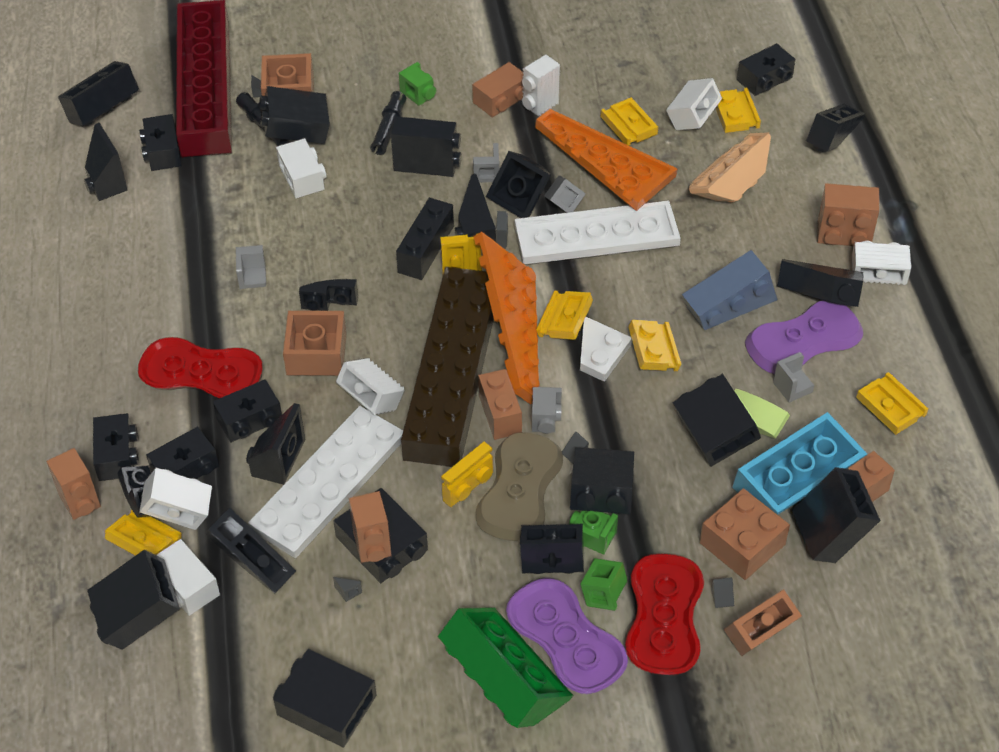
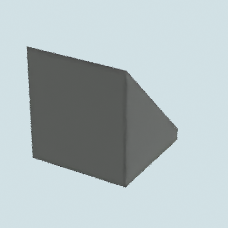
[251,75,262,98]
[562,432,589,464]
[333,577,362,602]
[711,578,734,608]

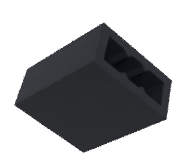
[259,86,330,144]
[391,116,462,177]
[672,373,761,467]
[570,447,634,514]
[792,467,881,563]
[333,488,428,584]
[87,549,180,650]
[273,649,377,748]

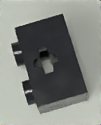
[737,43,796,96]
[139,114,182,171]
[213,379,282,443]
[93,413,139,481]
[146,426,219,479]
[520,524,584,574]

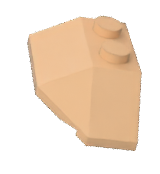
[689,133,771,203]

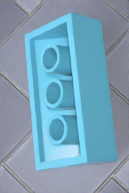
[732,412,867,515]

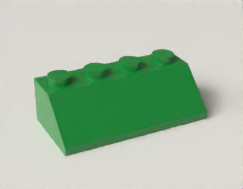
[438,608,574,728]

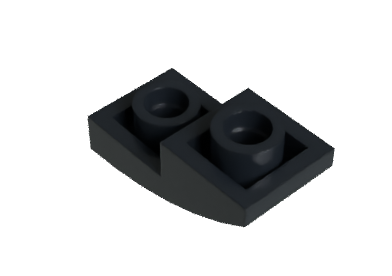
[299,279,359,311]
[117,465,152,518]

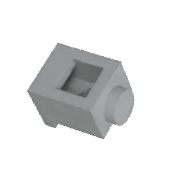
[532,387,562,433]

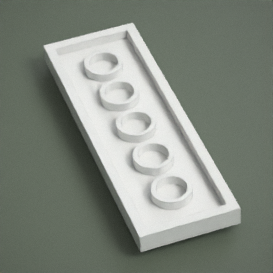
[514,201,681,264]
[248,406,403,559]

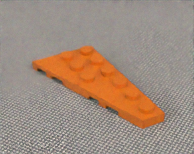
[535,109,678,211]
[473,231,540,405]

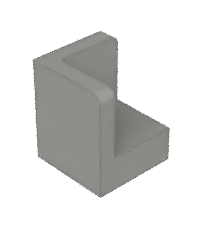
[473,143,499,183]
[544,175,585,213]
[236,245,266,289]
[773,352,814,403]

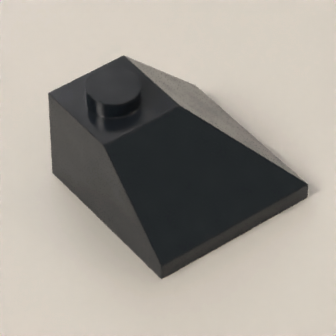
[84,122,128,201]
[486,151,551,218]
[246,403,306,485]

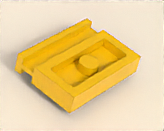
[715,88,761,133]
[600,97,658,146]
[440,234,482,276]
[536,291,593,340]
[628,320,681,371]
[856,372,929,435]
[441,442,493,507]
[105,509,182,556]

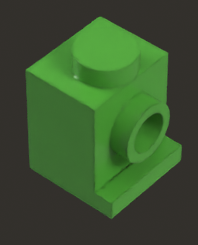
[399,62,436,106]
[569,511,618,555]
[581,558,628,611]

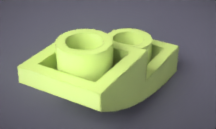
[734,389,790,439]

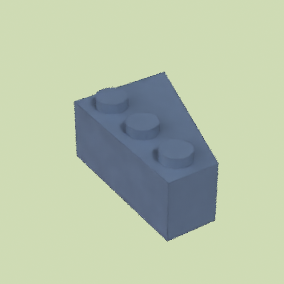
[682,250,778,330]

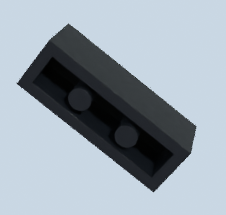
[58,61,139,126]
[396,197,454,280]

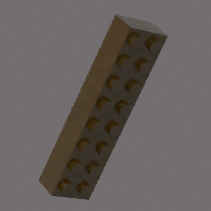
[401,266,494,467]

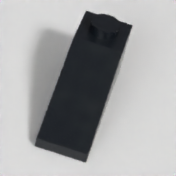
[806,104,866,153]
[455,174,496,242]
[777,259,863,307]
[206,508,296,594]

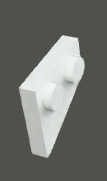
[580,317,632,382]

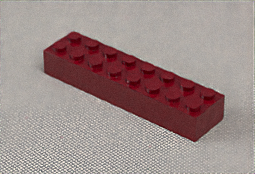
[177,0,232,157]

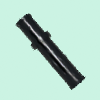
[370,91,406,155]
[236,92,290,146]

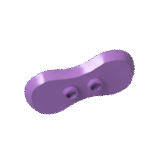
[745,300,863,374]
[506,578,628,694]

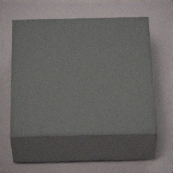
[496,211,508,249]

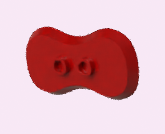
[138,337,262,398]
[625,554,704,675]

